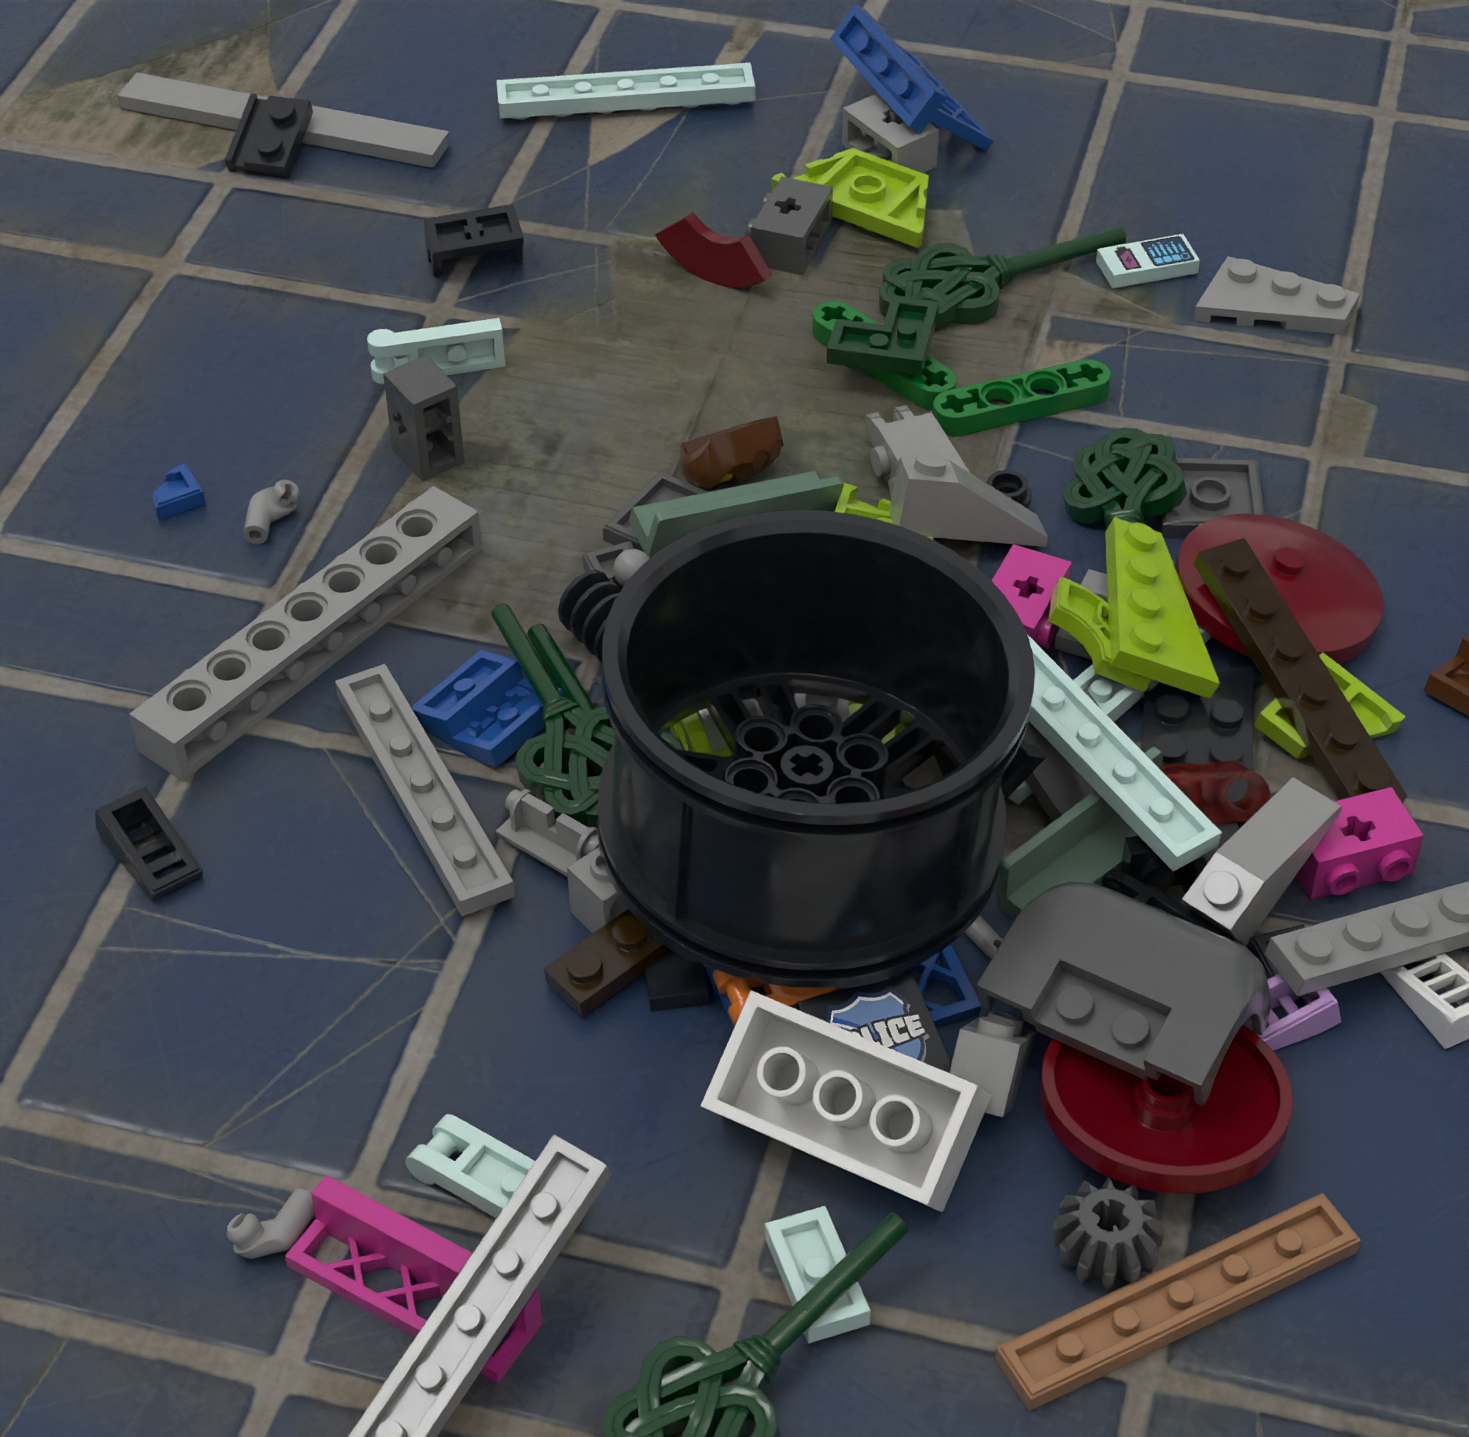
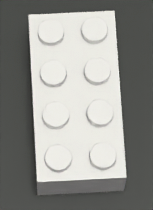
[701,991,991,1213]

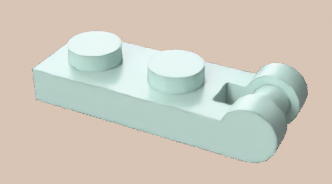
[367,318,505,384]
[405,1114,535,1218]

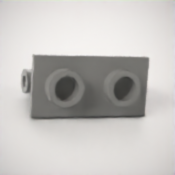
[495,789,599,876]

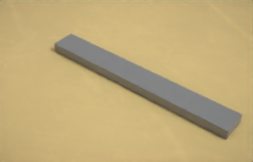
[117,73,450,168]

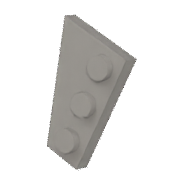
[1193,256,1360,334]

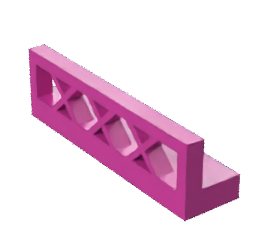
[285,1175,543,1383]

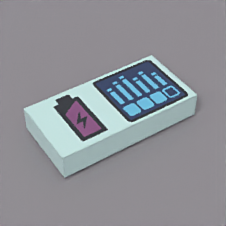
[1096,234,1200,289]

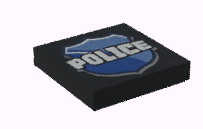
[796,968,952,1073]

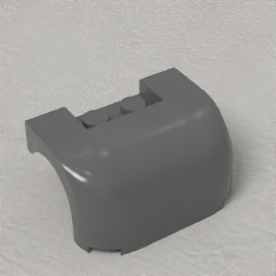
[977,882,1271,1106]

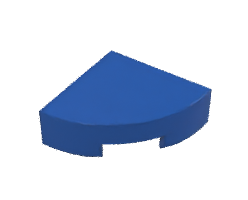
[153,463,206,521]

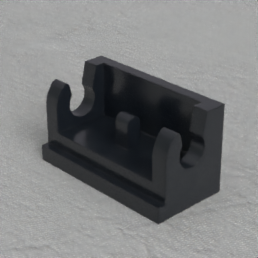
[424,204,524,276]

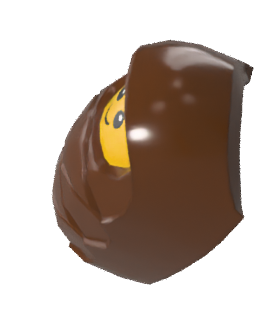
[680,416,784,491]

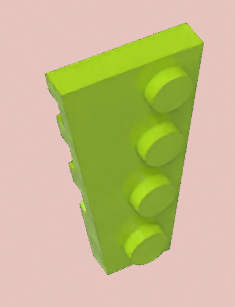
[1105,517,1220,699]

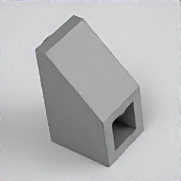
[949,1011,1037,1118]

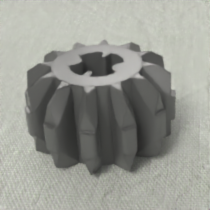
[1052,1177,1164,1292]

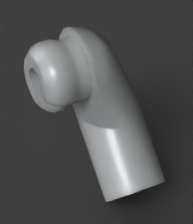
[243,480,300,544]
[226,1188,315,1259]

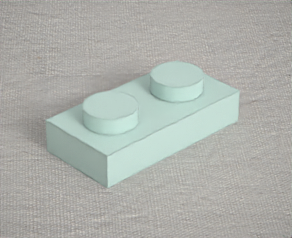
[765,1206,870,1344]

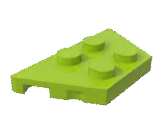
[771,148,929,248]

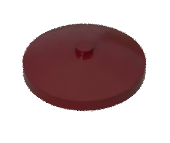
[1174,514,1383,664]
[1040,1025,1293,1193]

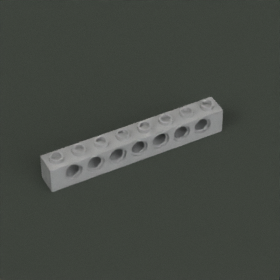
[129,486,482,781]

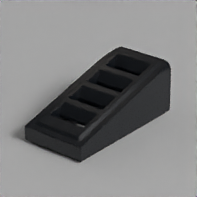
[95,786,203,901]

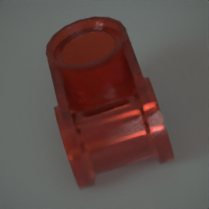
[1158,760,1271,824]

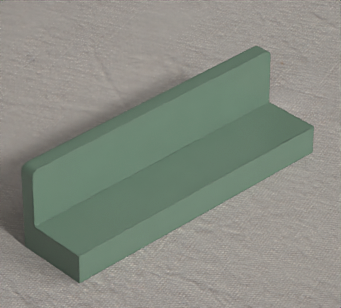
[629,471,844,558]
[996,746,1164,920]

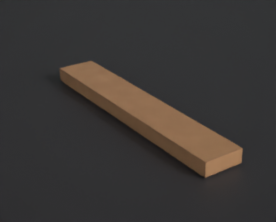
[995,1193,1361,1412]

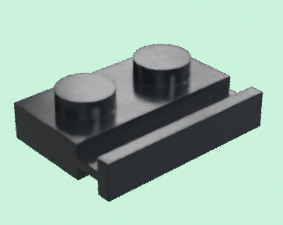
[225,94,313,178]

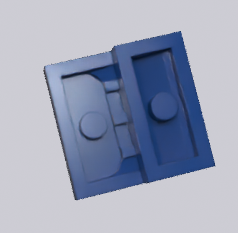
[411,650,565,768]

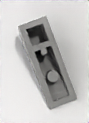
[889,453,1048,547]
[1182,777,1343,946]

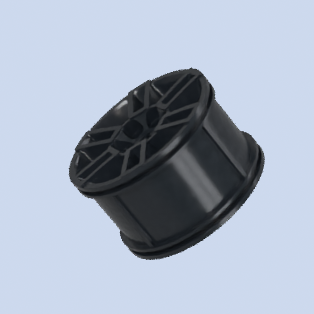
[597,510,1035,989]

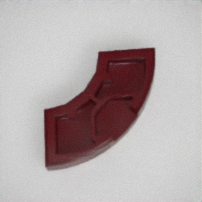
[655,212,773,287]

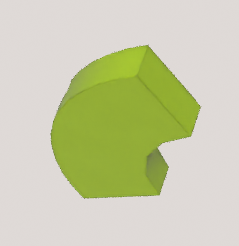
[1048,577,1152,692]

